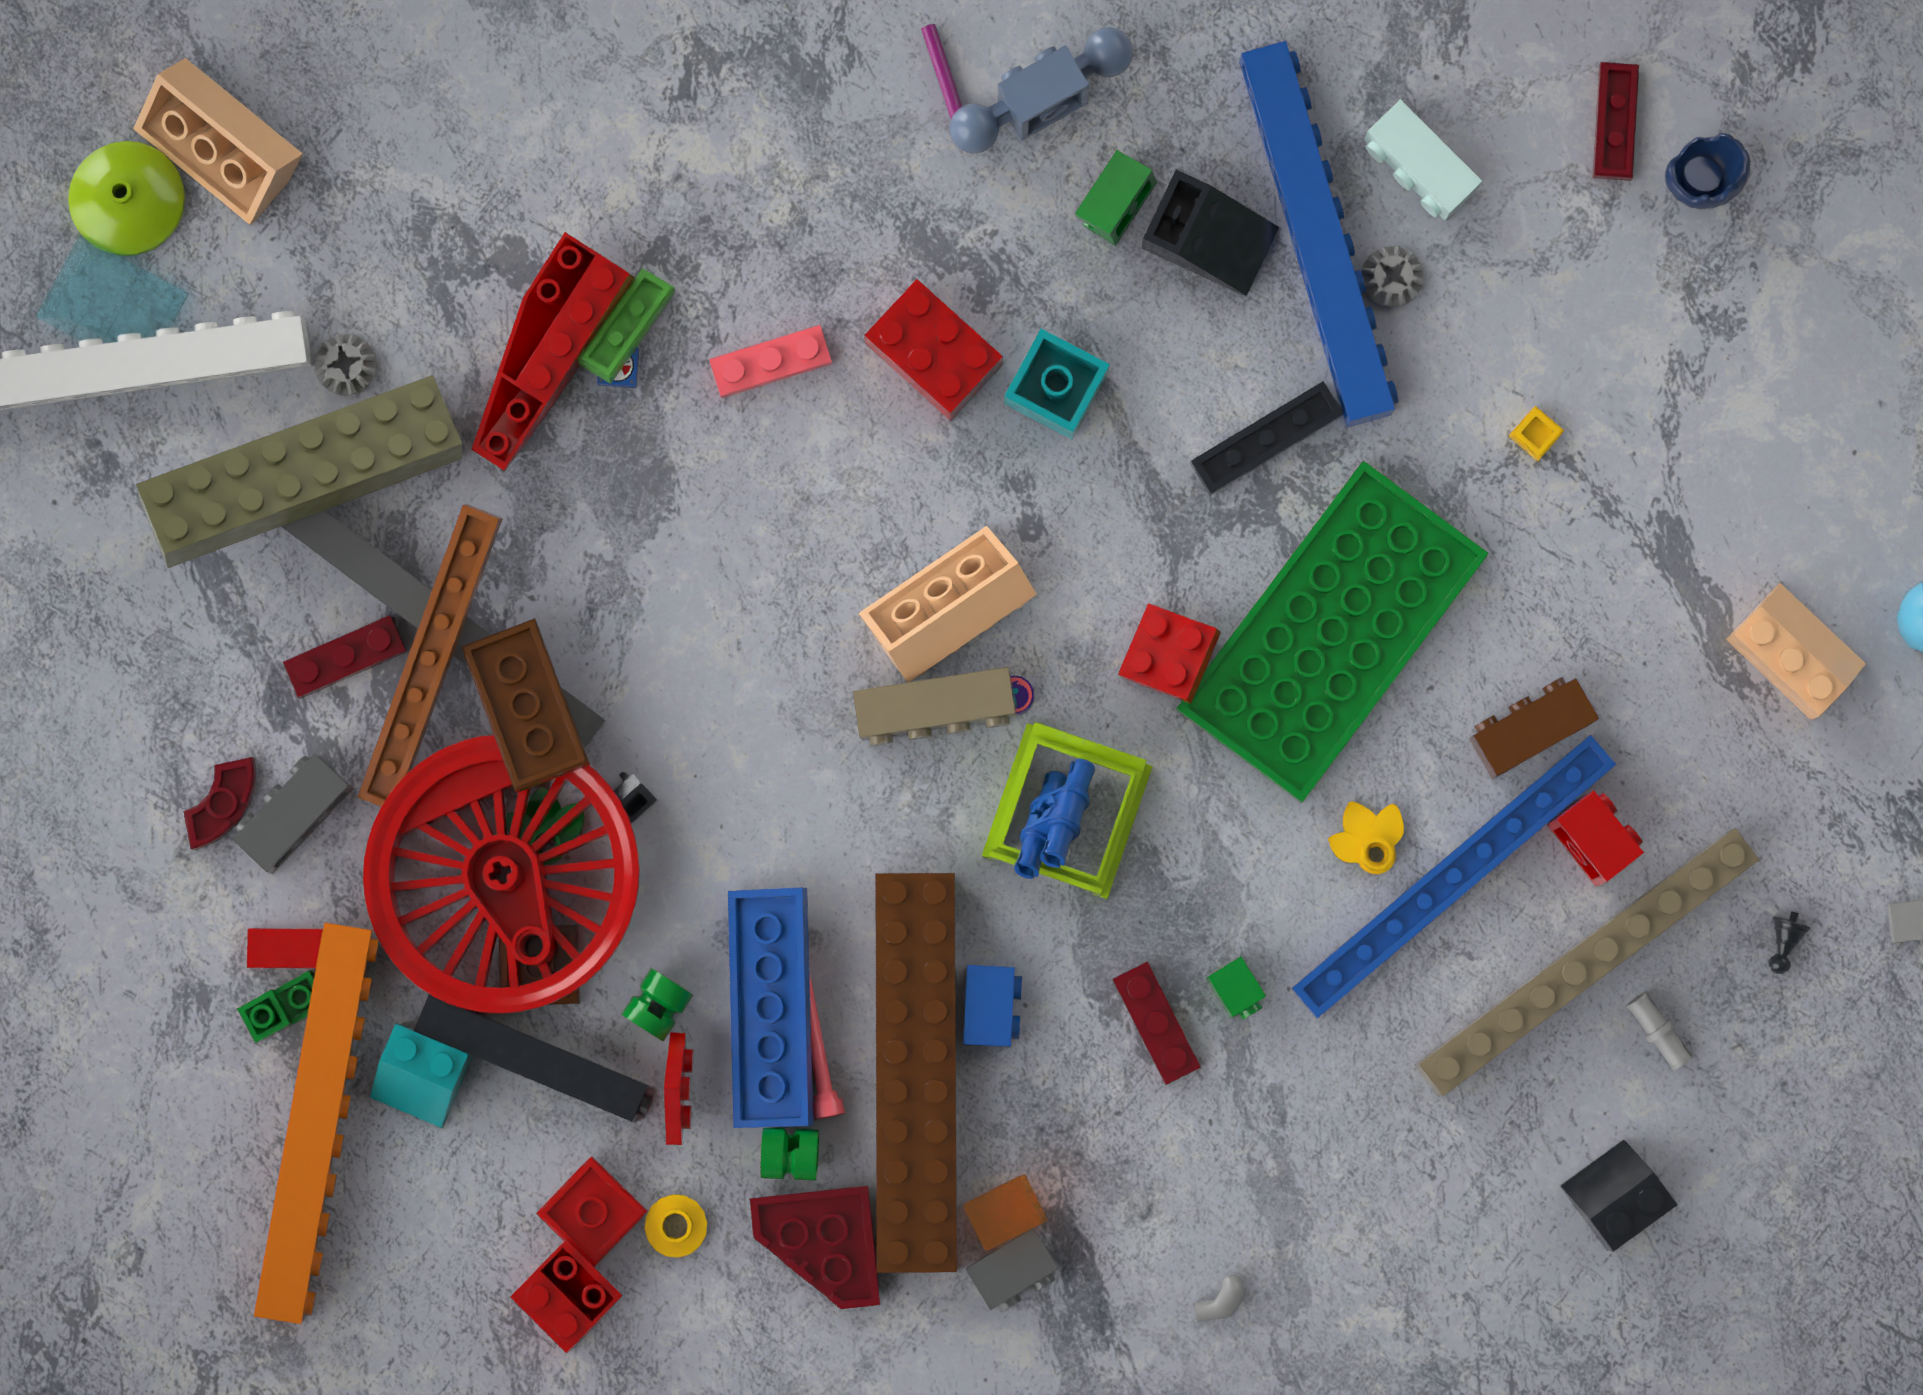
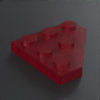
[749,1186,881,1309]

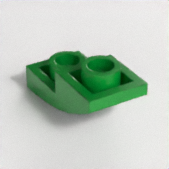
[237,970,315,1043]

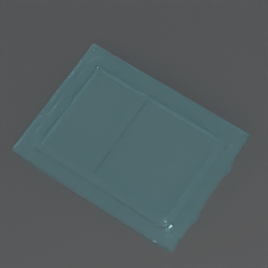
[35,235,189,344]

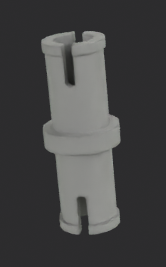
[1626,991,1693,1070]

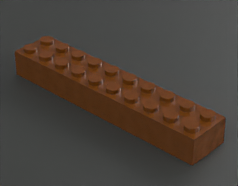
[875,873,957,1273]

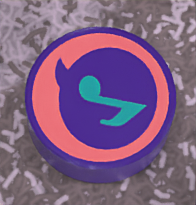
[1011,675,1034,716]

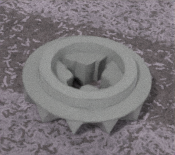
[1362,245,1424,307]
[314,334,377,395]

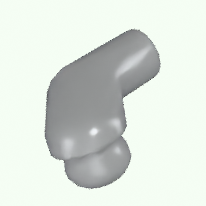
[1194,1275,1246,1322]

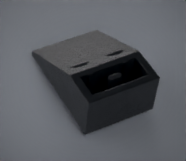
[1141,169,1279,297]

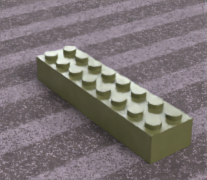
[136,375,462,568]

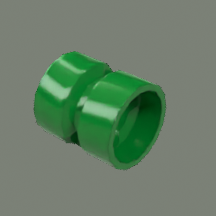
[621,968,694,1042]
[760,1128,819,1181]

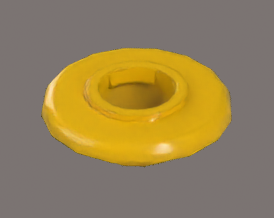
[644,1194,707,1258]

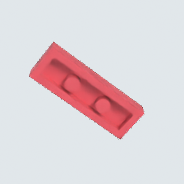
[709,325,832,398]

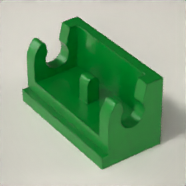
[1075,150,1157,246]

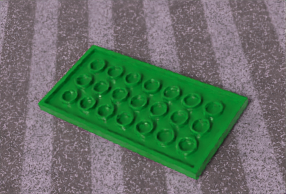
[1176,460,1489,804]

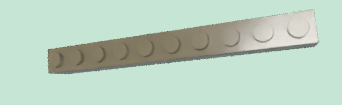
[1415,828,1759,1097]

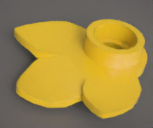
[1328,801,1404,875]

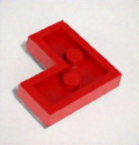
[664,1032,694,1145]

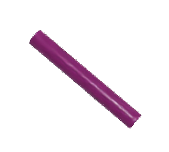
[921,24,963,119]

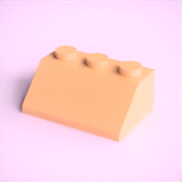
[1726,583,1866,720]

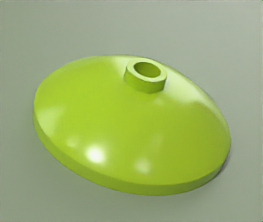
[68,141,185,256]

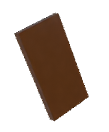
[461,618,590,793]

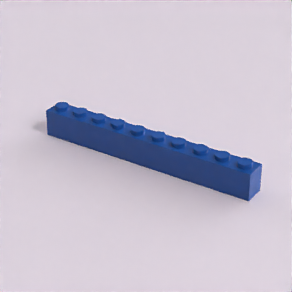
[1239,41,1399,428]

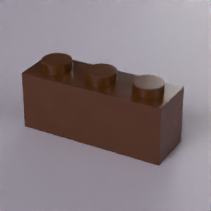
[1469,677,1599,780]

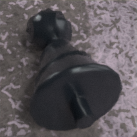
[1769,911,1811,974]

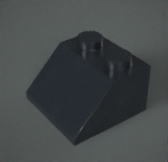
[1560,1140,1677,1252]

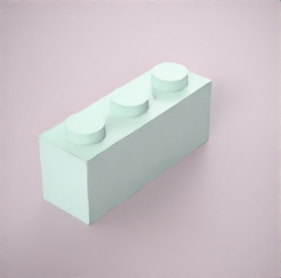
[1364,99,1482,221]

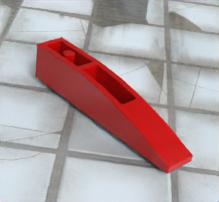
[471,232,635,471]

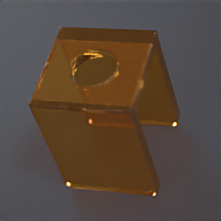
[964,1173,1048,1251]

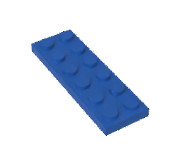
[728,887,813,1128]

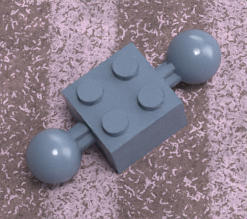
[949,27,1133,154]

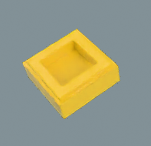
[1508,406,1565,462]

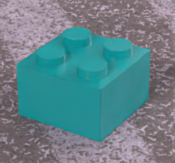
[1004,328,1110,440]

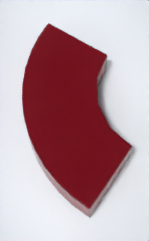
[183,757,256,850]

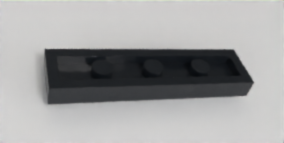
[1190,381,1344,496]

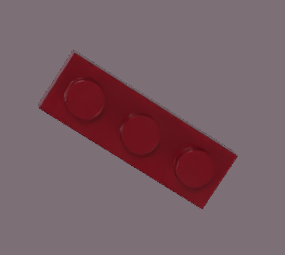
[283,615,407,699]
[1112,961,1201,1085]

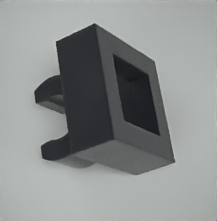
[614,772,657,823]

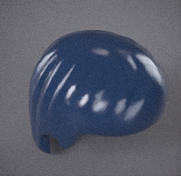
[1665,133,1751,210]

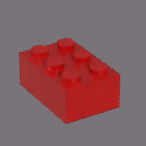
[864,279,1003,421]

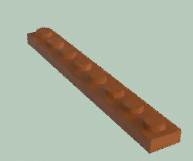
[357,504,503,807]

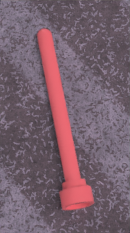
[809,971,845,1120]

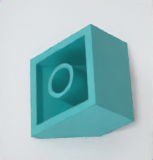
[370,1024,473,1128]

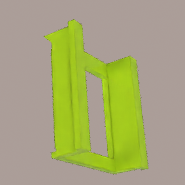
[981,722,1153,899]

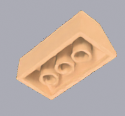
[133,58,303,225]
[859,526,1037,682]

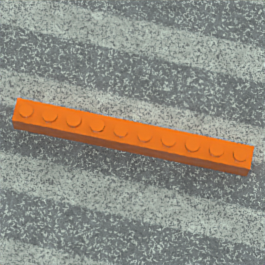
[253,922,379,1324]

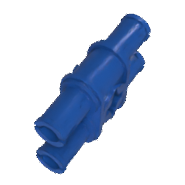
[1014,759,1095,879]

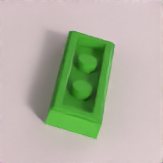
[578,268,675,384]

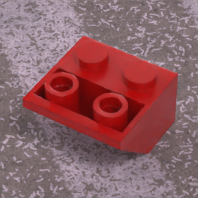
[510,1239,623,1353]

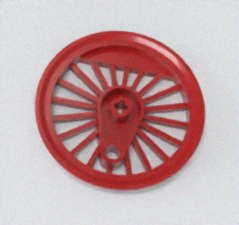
[363,735,640,1013]

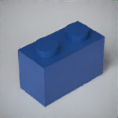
[963,965,1022,1047]

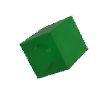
[1206,956,1266,1020]

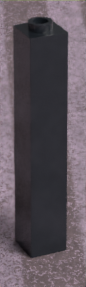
[413,994,654,1122]

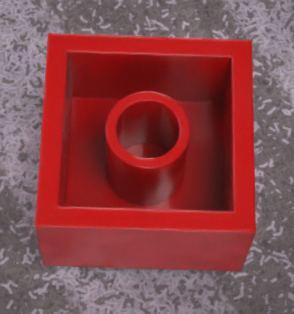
[1547,790,1644,887]

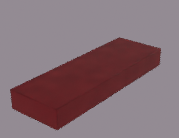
[1592,62,1639,181]

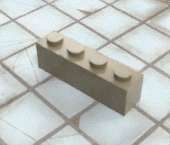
[853,667,1017,746]

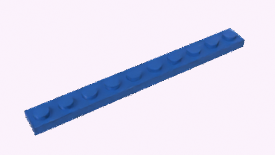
[1291,735,1617,1019]

